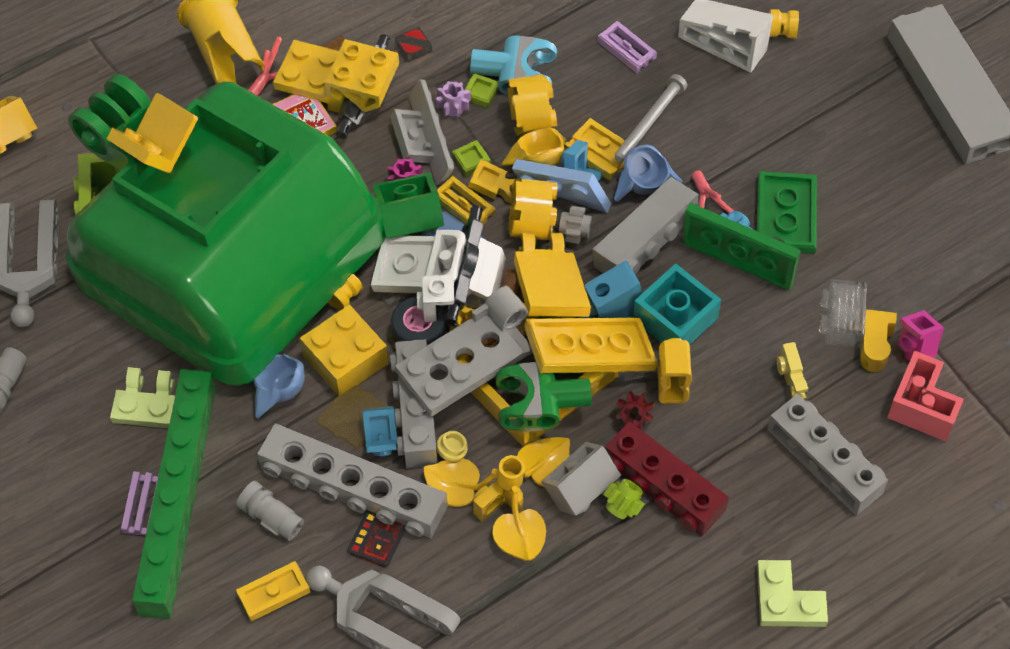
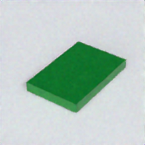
[756,171,817,254]

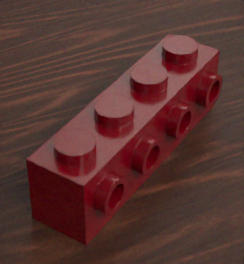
[605,421,729,537]

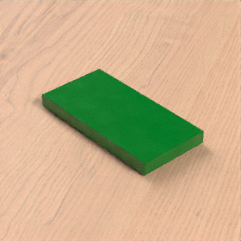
[681,202,801,290]

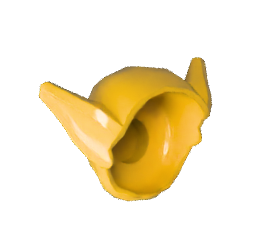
[502,128,566,166]

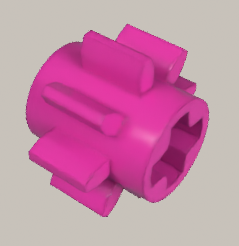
[387,158,422,181]

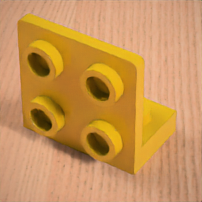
[107,93,198,173]

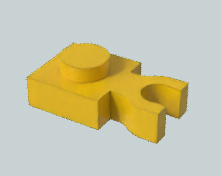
[468,159,514,204]

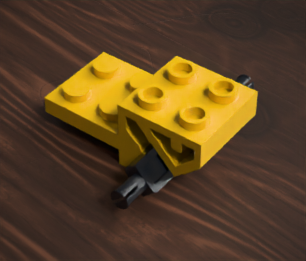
[273,34,399,139]

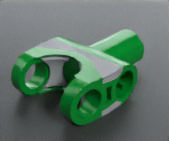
[495,362,592,431]

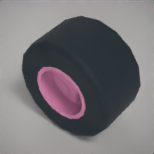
[391,297,447,345]

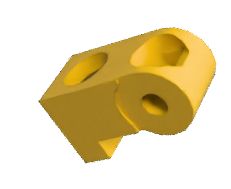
[860,309,897,372]

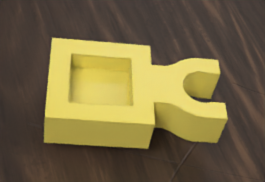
[777,342,808,400]

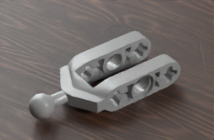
[0,199,59,327]
[306,565,461,649]

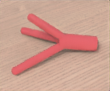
[248,36,282,96]
[691,171,734,214]

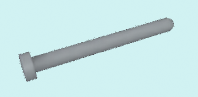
[615,74,687,162]

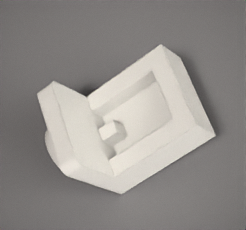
[417,275,454,322]

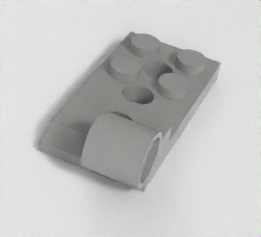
[395,286,533,417]

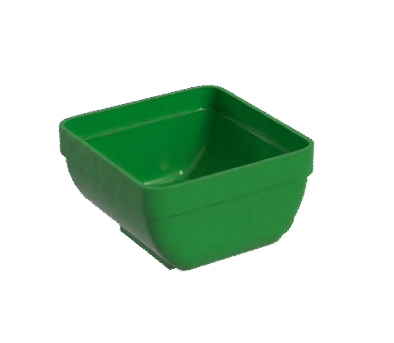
[66,74,386,385]

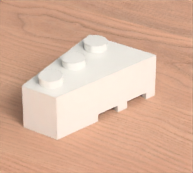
[678,0,773,73]

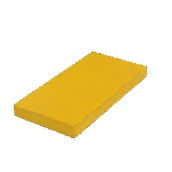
[524,318,658,373]

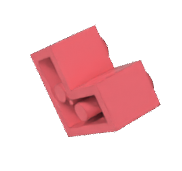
[887,351,964,442]

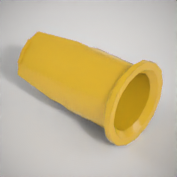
[177,0,265,84]

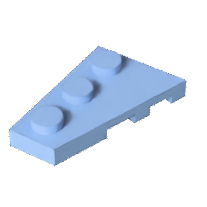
[512,159,611,214]

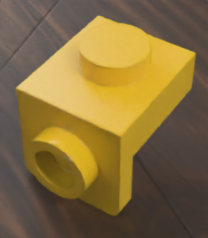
[473,480,524,522]

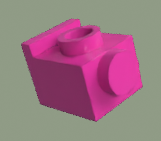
[898,310,944,361]

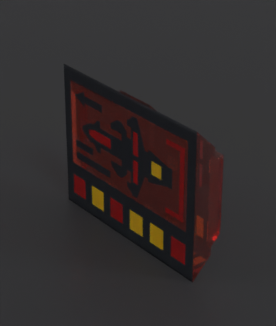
[347,510,406,567]

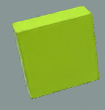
[465,73,499,109]
[452,140,491,178]

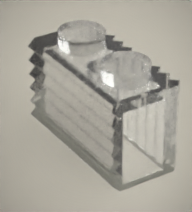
[819,279,867,348]

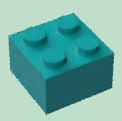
[633,263,722,345]

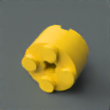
[507,74,557,136]
[509,179,557,241]

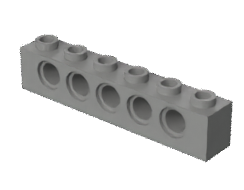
[257,423,448,539]

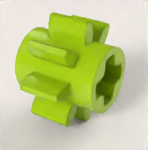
[603,479,645,519]

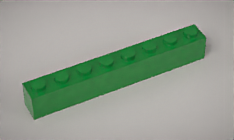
[132,369,216,619]

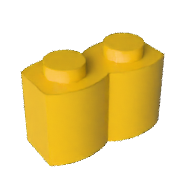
[657,338,692,404]

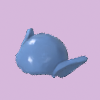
[614,144,682,202]
[254,354,305,418]

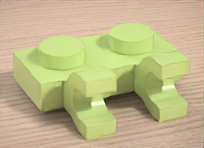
[110,367,175,429]

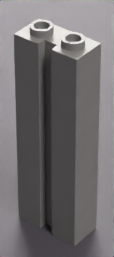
[887,4,1010,165]

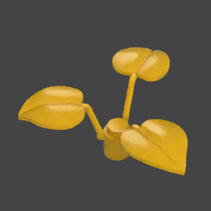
[423,437,570,561]

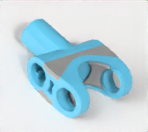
[470,36,557,95]

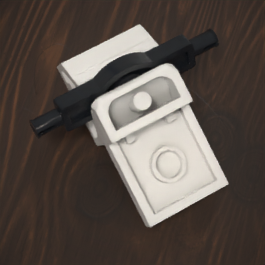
[371,205,506,326]

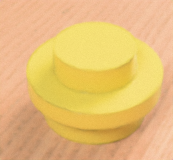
[436,431,468,462]

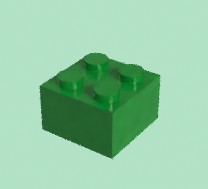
[373,172,445,239]

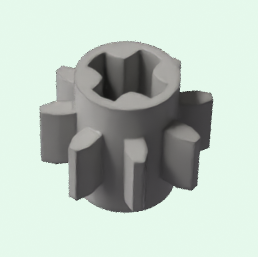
[559,206,592,244]

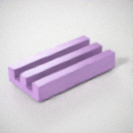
[597,21,657,73]
[121,471,159,536]

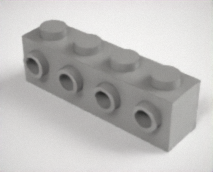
[593,177,698,275]
[390,339,437,470]
[767,394,888,516]

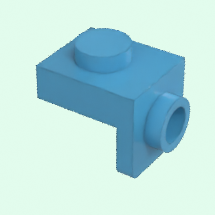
[561,140,602,181]
[363,406,398,456]

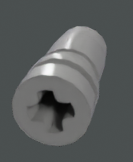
[0,347,27,413]
[236,481,304,541]

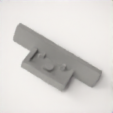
[390,79,454,185]

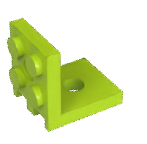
[73,153,117,215]

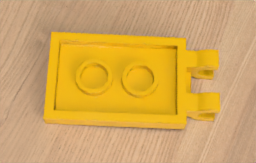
[513,233,591,317]

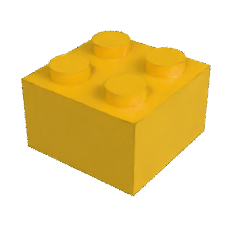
[300,304,389,398]

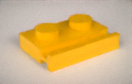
[564,118,625,181]

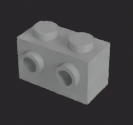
[541,442,621,516]

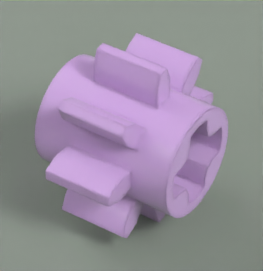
[436,81,471,117]

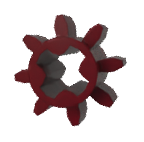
[615,390,655,429]

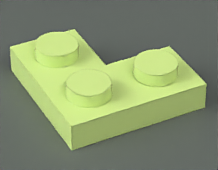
[757,560,828,627]

